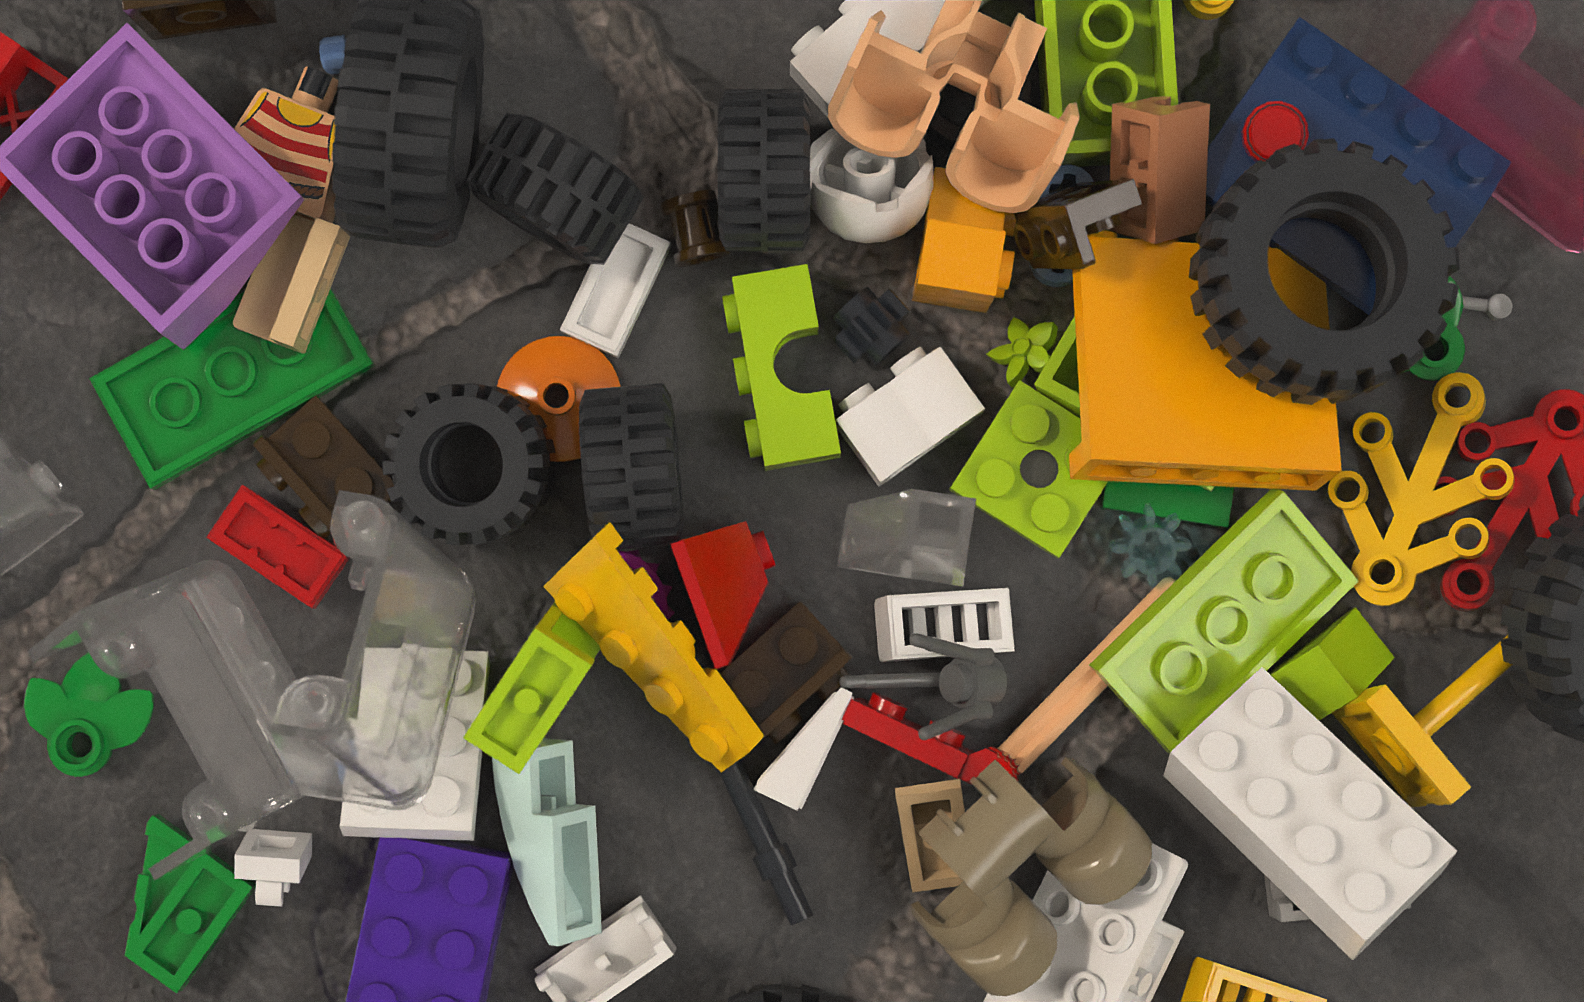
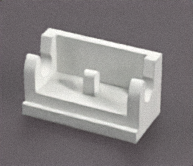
[534,895,677,1002]

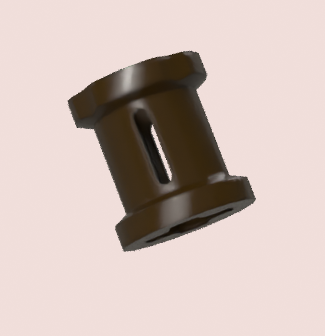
[661,190,730,267]

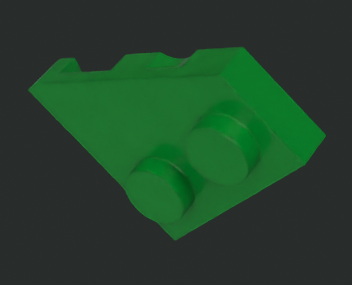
[125,814,256,994]

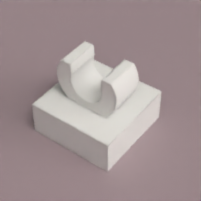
[234,829,312,907]

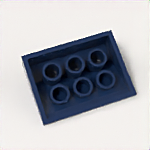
[1206,17,1511,315]

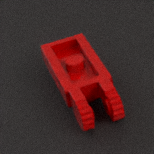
[842,692,1021,785]

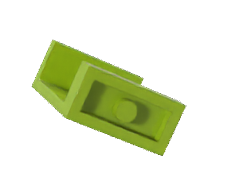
[463,602,600,774]

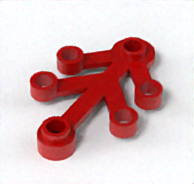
[1435,389,1584,612]

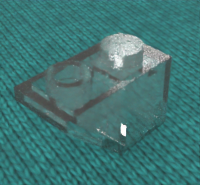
[837,489,976,587]

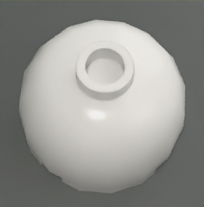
[810,128,934,243]

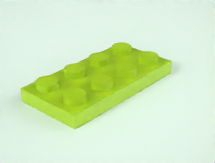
[1089,489,1359,754]

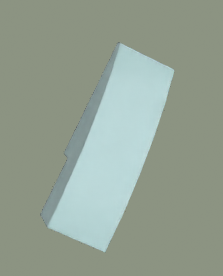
[492,738,602,946]

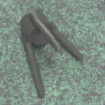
[839,633,1007,740]

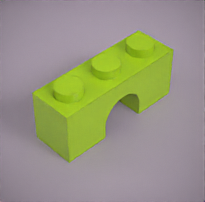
[722,264,841,471]

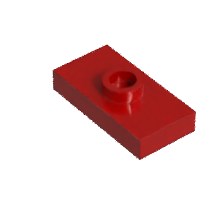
[206,485,351,609]

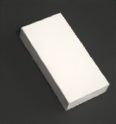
[560,223,671,359]

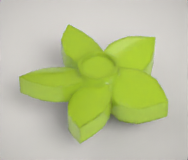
[986,317,1058,388]

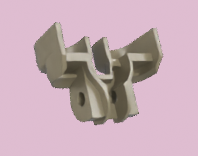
[911,757,1152,996]

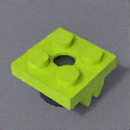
[949,380,1108,559]

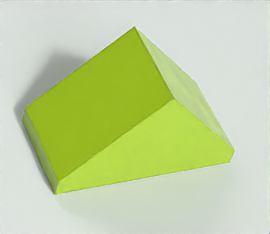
[1269,607,1395,720]

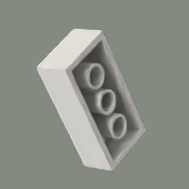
[1163,667,1457,960]

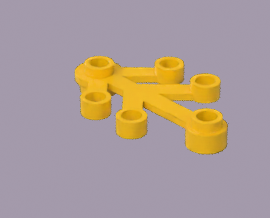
[1328,372,1515,606]

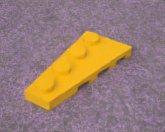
[543,522,764,773]

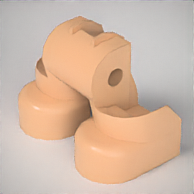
[827,0,1080,213]

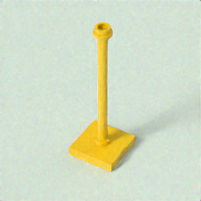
[1332,635,1513,807]

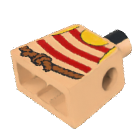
[234,67,339,223]

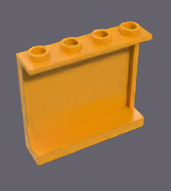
[1069,230,1342,491]

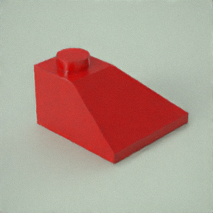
[670,521,776,669]

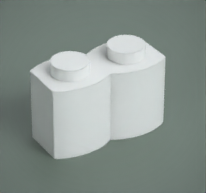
[836,347,985,487]

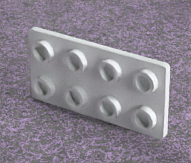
[983,843,1188,1002]

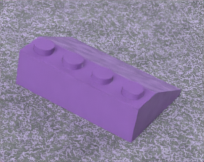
[0,23,304,350]

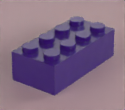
[346,837,514,1002]

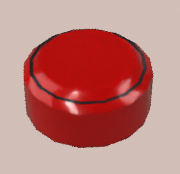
[1241,101,1309,162]

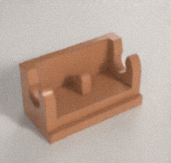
[1108,96,1210,244]

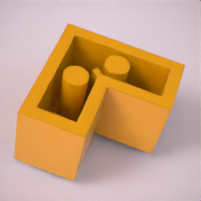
[912,167,1016,313]

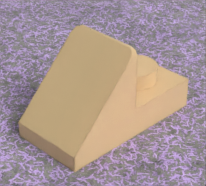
[895,779,965,893]

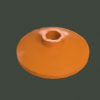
[497,336,621,462]

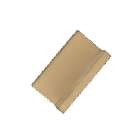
[233,214,350,354]

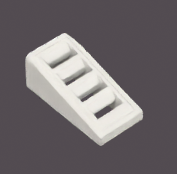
[874,588,1014,662]
[753,688,854,811]

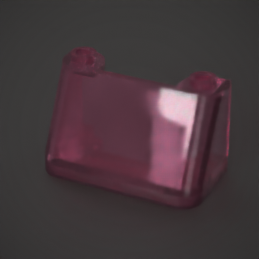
[1402,0,1584,253]

